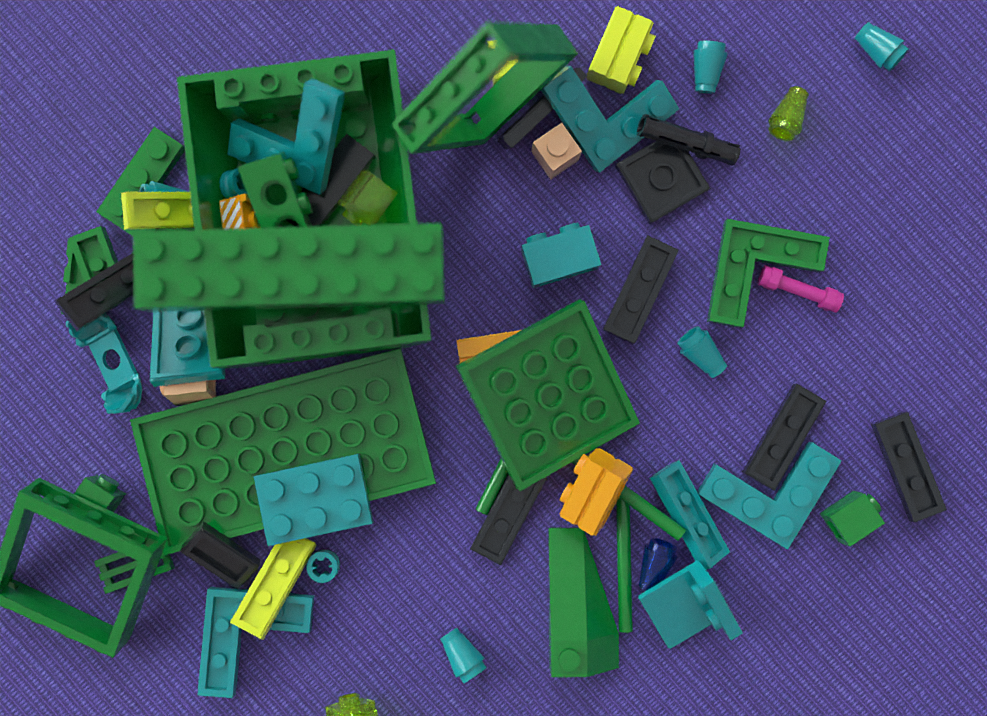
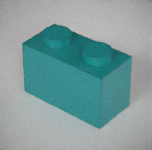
[521,222,601,289]

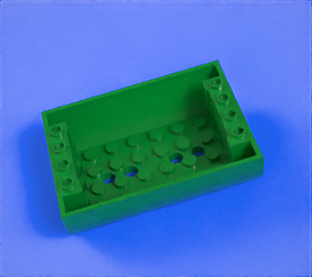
[177,50,431,368]

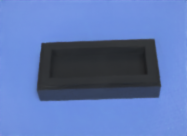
[180,521,260,590]

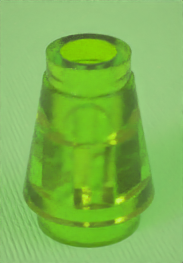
[768,86,809,141]

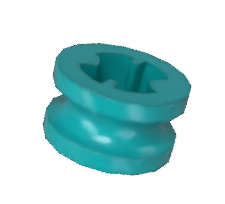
[219,168,247,199]
[306,549,340,583]

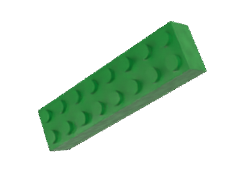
[133,223,445,312]

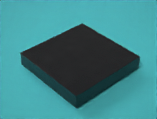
[615,141,711,225]

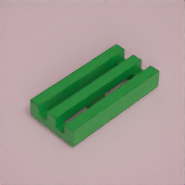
[94,544,175,594]

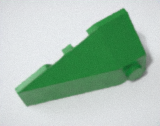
[548,527,619,677]

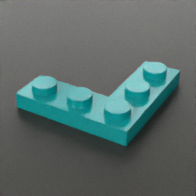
[541,65,679,173]
[227,79,345,195]
[697,442,842,550]
[197,587,315,698]

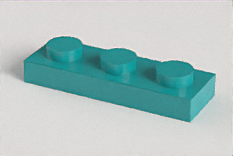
[650,460,730,569]

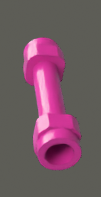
[757,265,844,313]

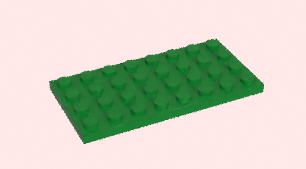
[130,348,437,555]

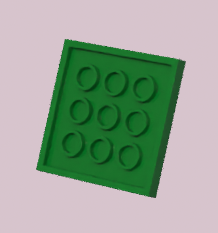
[455,299,640,491]

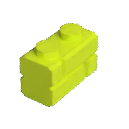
[587,6,656,94]

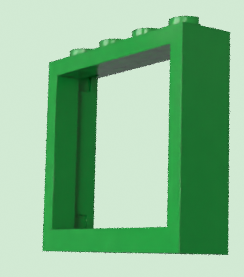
[392,22,578,154]
[0,478,168,658]

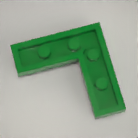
[96,127,186,237]
[707,219,830,328]

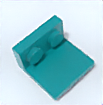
[638,560,743,649]

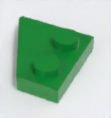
[60,226,118,315]

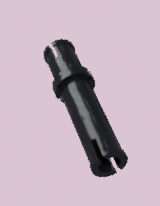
[637,114,741,166]

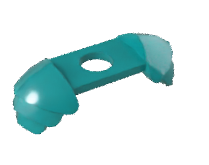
[66,314,142,414]

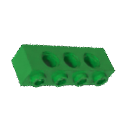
[238,151,318,228]

